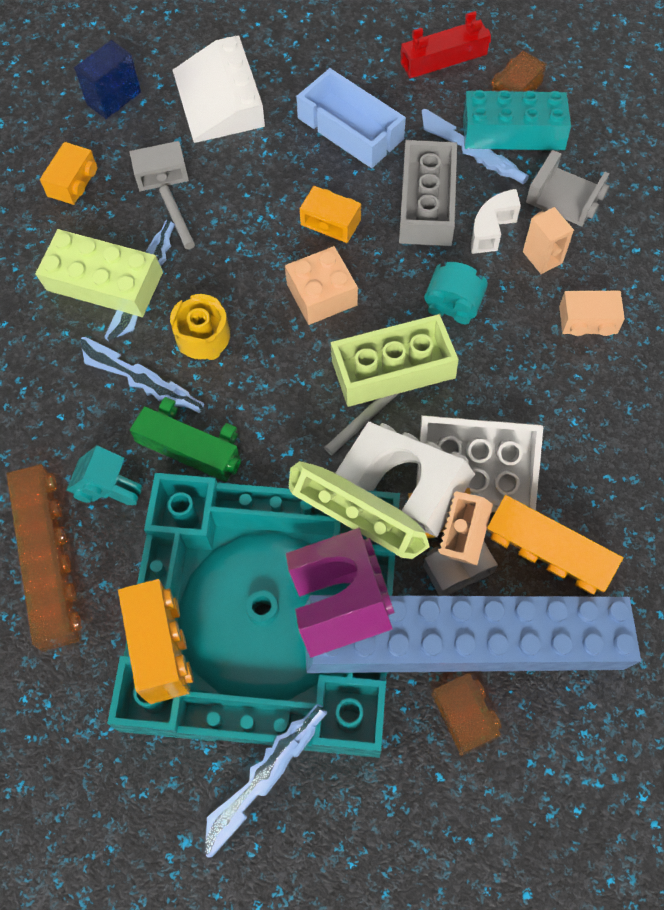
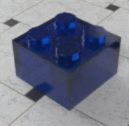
[74,40,141,119]

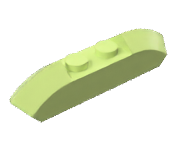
[289,461,430,559]

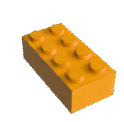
[487,495,623,595]

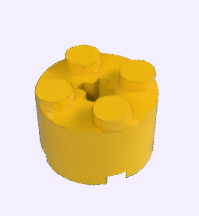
[170,294,230,360]

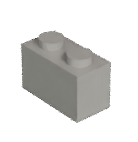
[129,141,189,192]

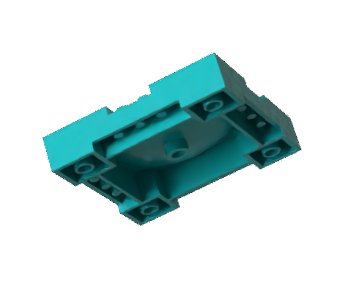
[107,473,400,758]

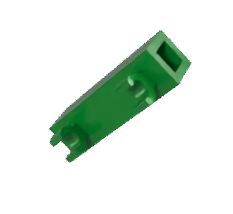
[130,397,241,482]

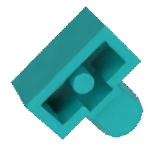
[66,445,143,505]

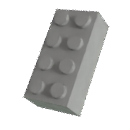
[399,140,457,246]

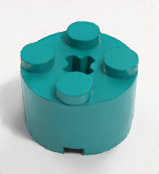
[424,262,488,324]

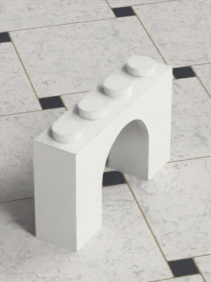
[336,421,475,537]

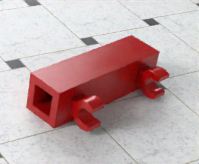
[400,11,491,79]

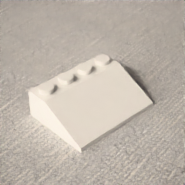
[173,35,265,143]
[416,415,543,512]

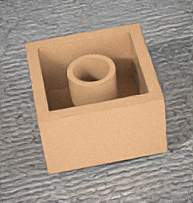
[285,246,358,325]

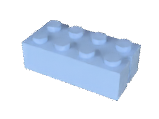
[296,68,406,168]

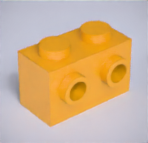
[40,142,97,205]
[300,186,361,243]

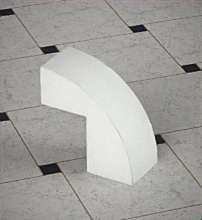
[471,189,521,254]

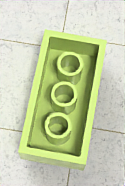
[35,229,163,317]
[331,314,459,407]

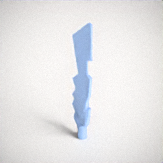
[422,109,529,184]

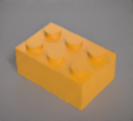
[118,579,193,704]

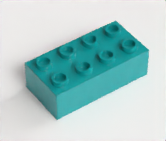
[463,90,571,150]

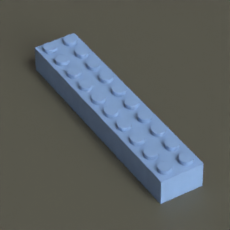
[305,595,641,673]

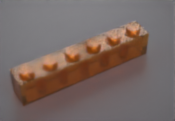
[6,464,82,652]

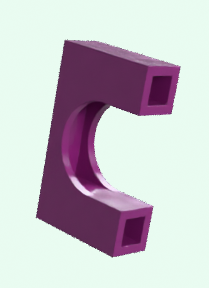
[286,528,395,658]

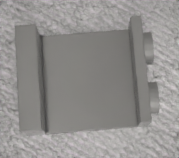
[526,150,610,227]

